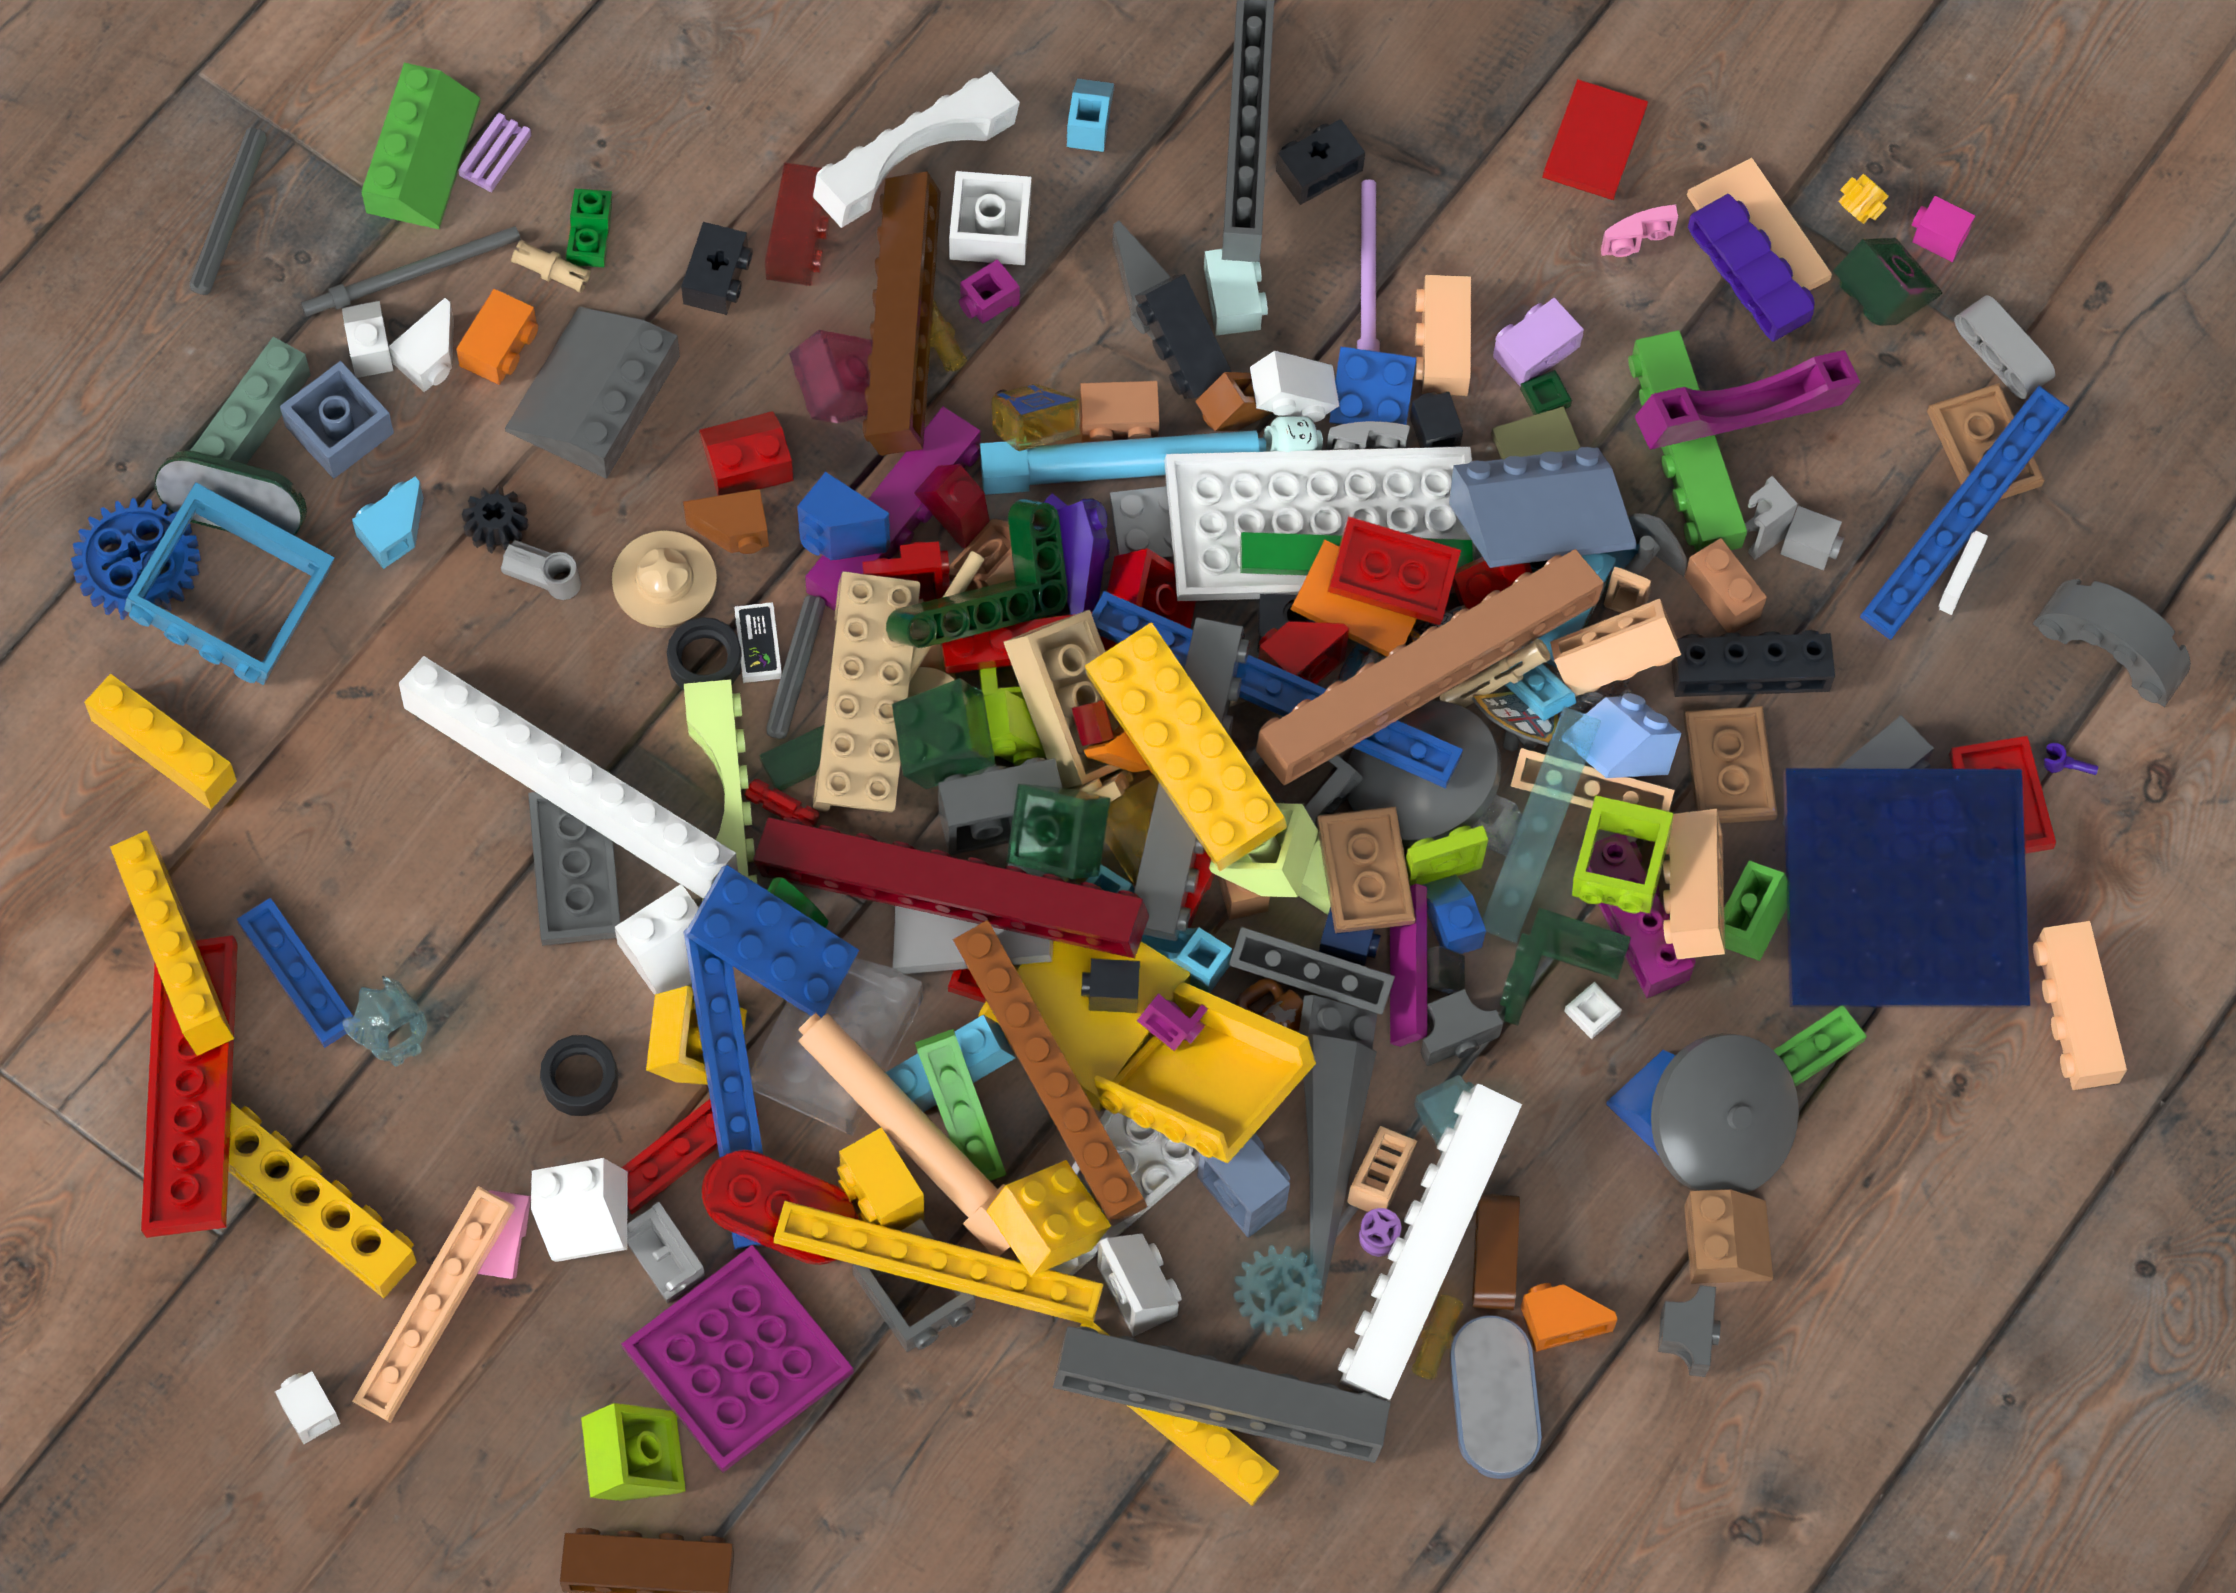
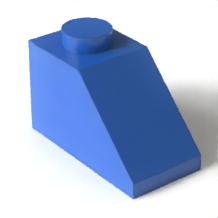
[1423,874,1486,959]

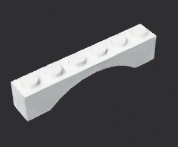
[813,72,1020,228]

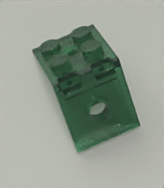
[1500,908,1631,1025]

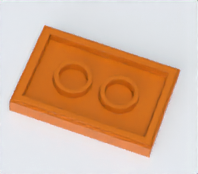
[1290,540,1417,657]

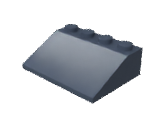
[1449,447,1636,568]

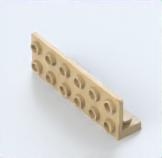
[812,572,920,813]

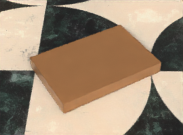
[1927,383,2045,500]
[1684,706,1778,823]
[1316,806,1416,934]

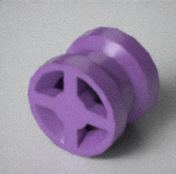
[1359,1208,1402,1257]

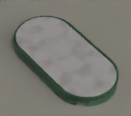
[155,451,307,536]

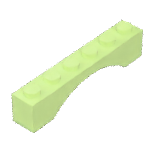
[684,679,757,901]

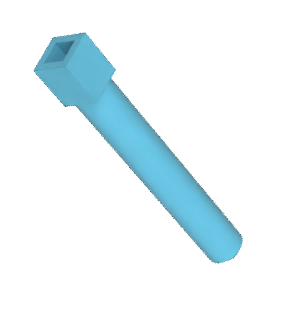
[980,430,1267,495]

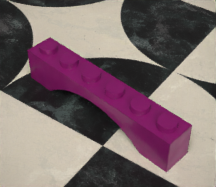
[1635,350,1861,450]

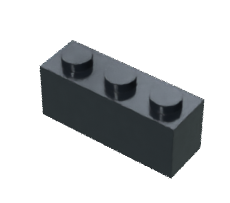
[1135,274,1232,399]

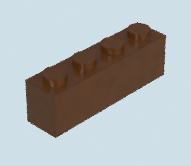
[560,1528,734,1593]

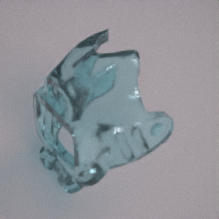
[343,975,427,1067]

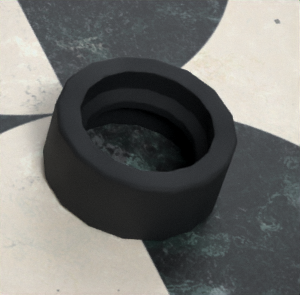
[667,617,742,690]
[540,1035,618,1116]

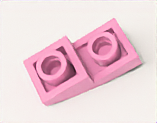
[1601,204,1678,257]
[477,1190,531,1279]

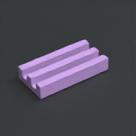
[458,113,532,192]

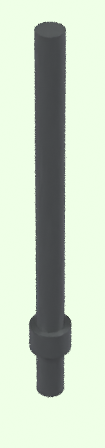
[301,226,521,317]

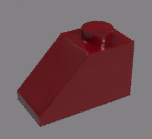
[914,464,990,548]

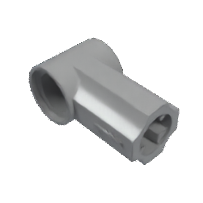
[501,540,581,600]

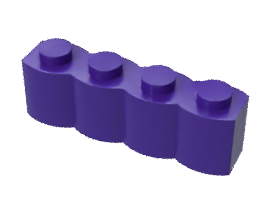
[1688,194,1815,342]

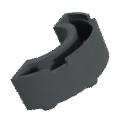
[2033,579,2191,708]

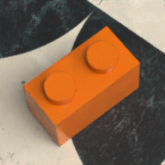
[456,289,539,385]

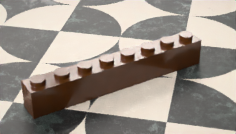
[863,171,941,455]

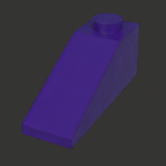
[1057,500,1108,615]

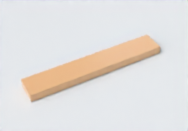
[352,1186,515,1423]

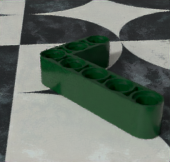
[886,499,1068,648]

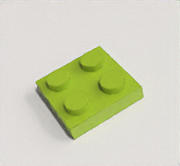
[1405,825,1489,886]

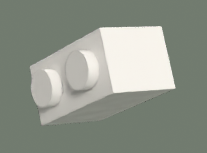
[1250,351,1339,422]

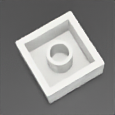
[949,171,1031,265]

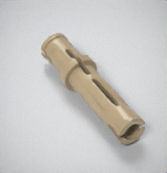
[1440,638,1550,708]

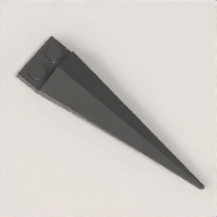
[1299,995,1377,1322]

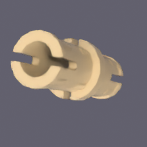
[511,240,591,293]

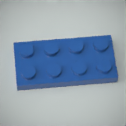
[684,865,859,1018]

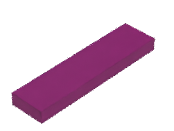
[1390,883,1427,1047]

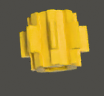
[1838,174,1889,224]

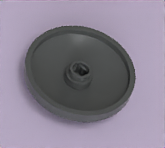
[1347,701,1502,847]
[1651,1033,1799,1194]

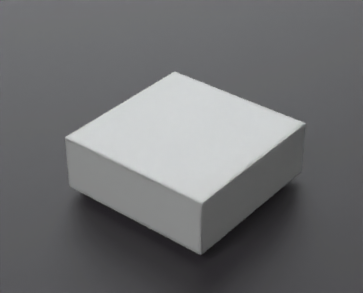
[1564,982,1622,1039]

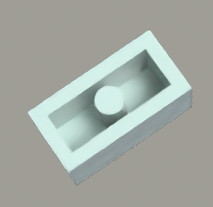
[1204,249,1268,336]

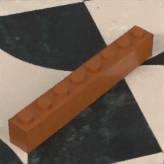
[952,920,1148,1227]

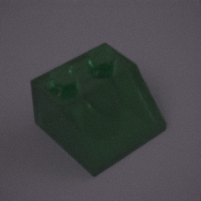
[1833,238,1943,326]
[1007,784,1111,879]

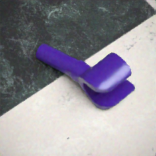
[2044,743,2098,775]

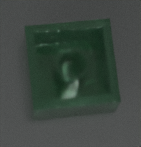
[892,678,995,789]

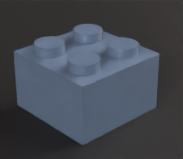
[280,361,394,479]
[1197,1133,1290,1238]

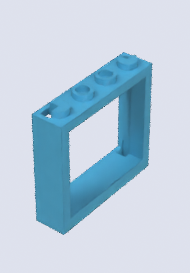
[124,482,335,685]

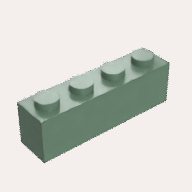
[187,337,311,475]

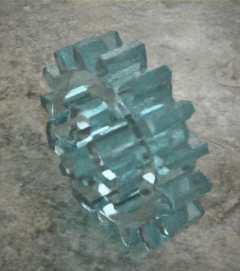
[1234,1245,1323,1336]

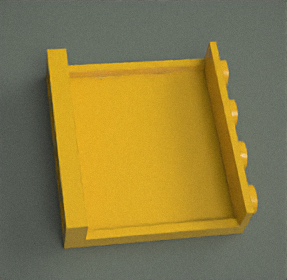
[978,941,1191,1111]
[1094,981,1316,1163]

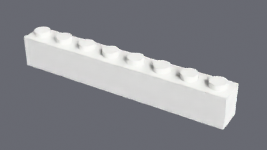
[1338,1084,1522,1401]

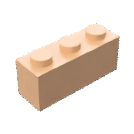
[1415,275,1471,396]
[1550,599,1681,696]

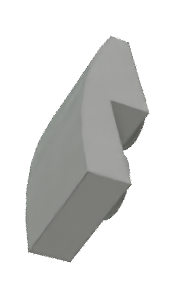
[1326,421,1410,450]

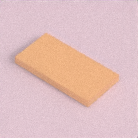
[1687,158,1832,291]

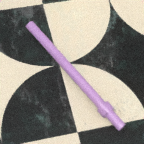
[1357,180,1380,352]

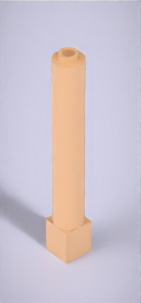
[798,1013,1010,1256]

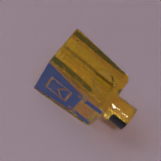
[992,384,1080,452]

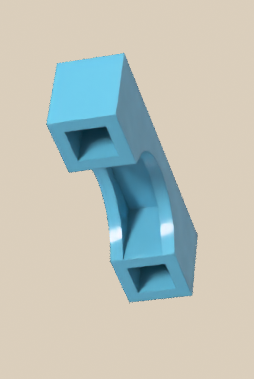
[1086,863,1232,993]

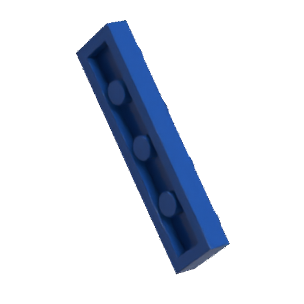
[237,898,358,1048]

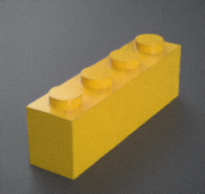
[84,673,237,810]

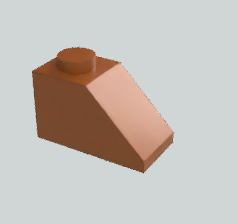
[1195,372,1273,431]
[683,489,769,554]

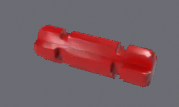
[745,779,820,827]

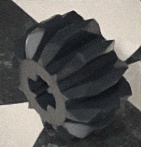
[462,486,529,554]

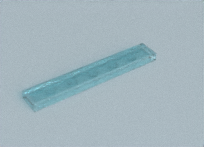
[1482,706,1602,943]

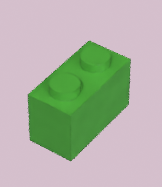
[1724,861,1794,961]

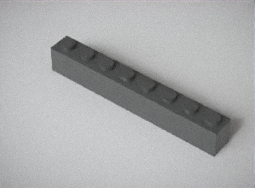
[1222,0,1274,262]
[1134,618,1250,941]
[1053,1326,1390,1463]

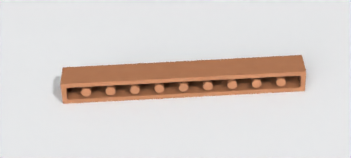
[1256,549,1604,786]

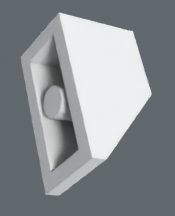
[389,298,454,392]
[342,301,393,378]

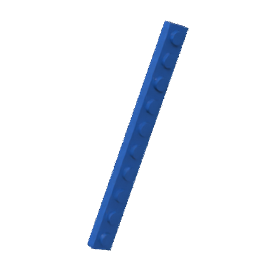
[1092,591,1463,789]

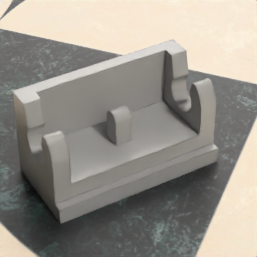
[1745,476,1798,560]
[627,1202,705,1303]

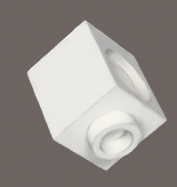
[275,1371,340,1444]

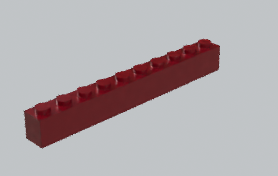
[753,817,1149,959]

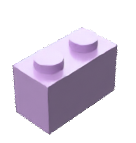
[1493,298,1584,387]

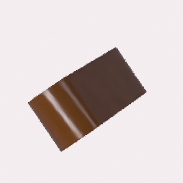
[1472,1193,1520,1311]

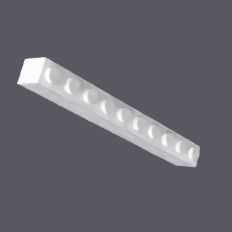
[399,656,738,899]

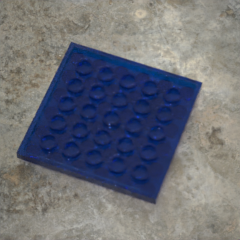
[1783,768,2030,1008]

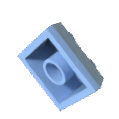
[1562,693,1681,778]

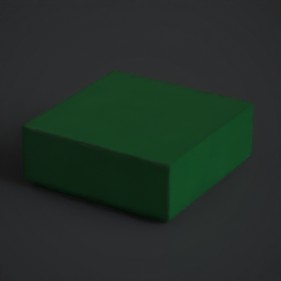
[1520,370,1572,415]

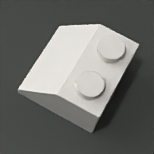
[615,884,699,995]
[531,1158,628,1262]
[1097,1234,1182,1337]

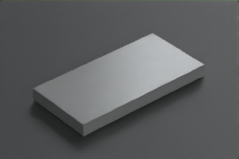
[893,906,1053,975]

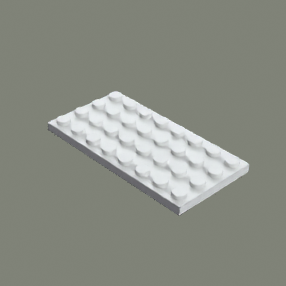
[1164,447,1483,601]

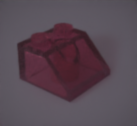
[789,330,873,423]

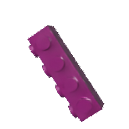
[1577,833,1696,998]

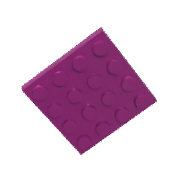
[621,1245,854,1473]

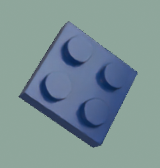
[1329,347,1416,425]

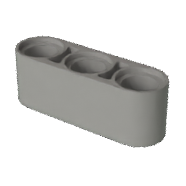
[1954,295,2055,399]

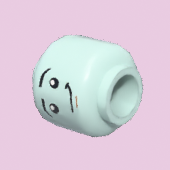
[1263,416,1323,452]

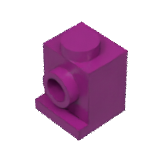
[959,259,1020,324]

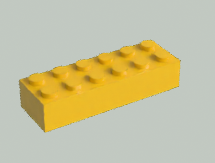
[1085,622,1287,871]

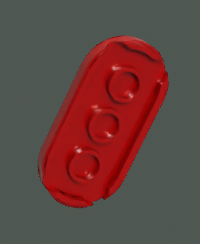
[702,1150,859,1265]

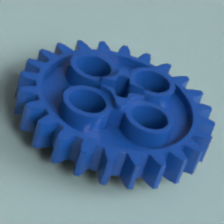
[71,498,201,620]

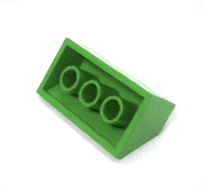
[361,63,481,229]

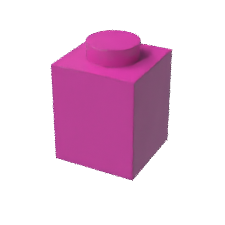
[1912,196,1975,262]

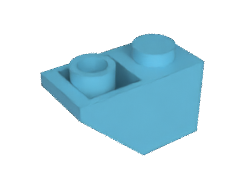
[1067,79,1114,152]
[352,476,424,569]

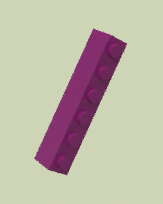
[805,406,981,611]

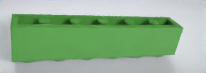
[1628,330,1747,553]

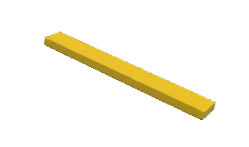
[774,1201,1103,1326]

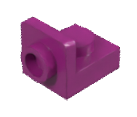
[1137,993,1208,1051]

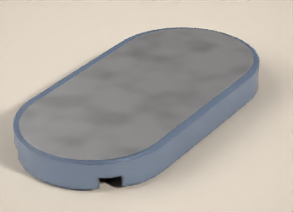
[1450,1316,1542,1479]

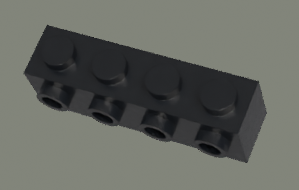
[1671,630,1835,697]

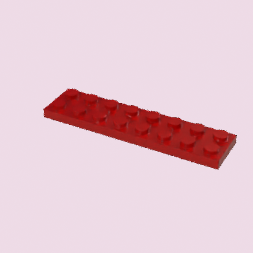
[141,935,238,1238]

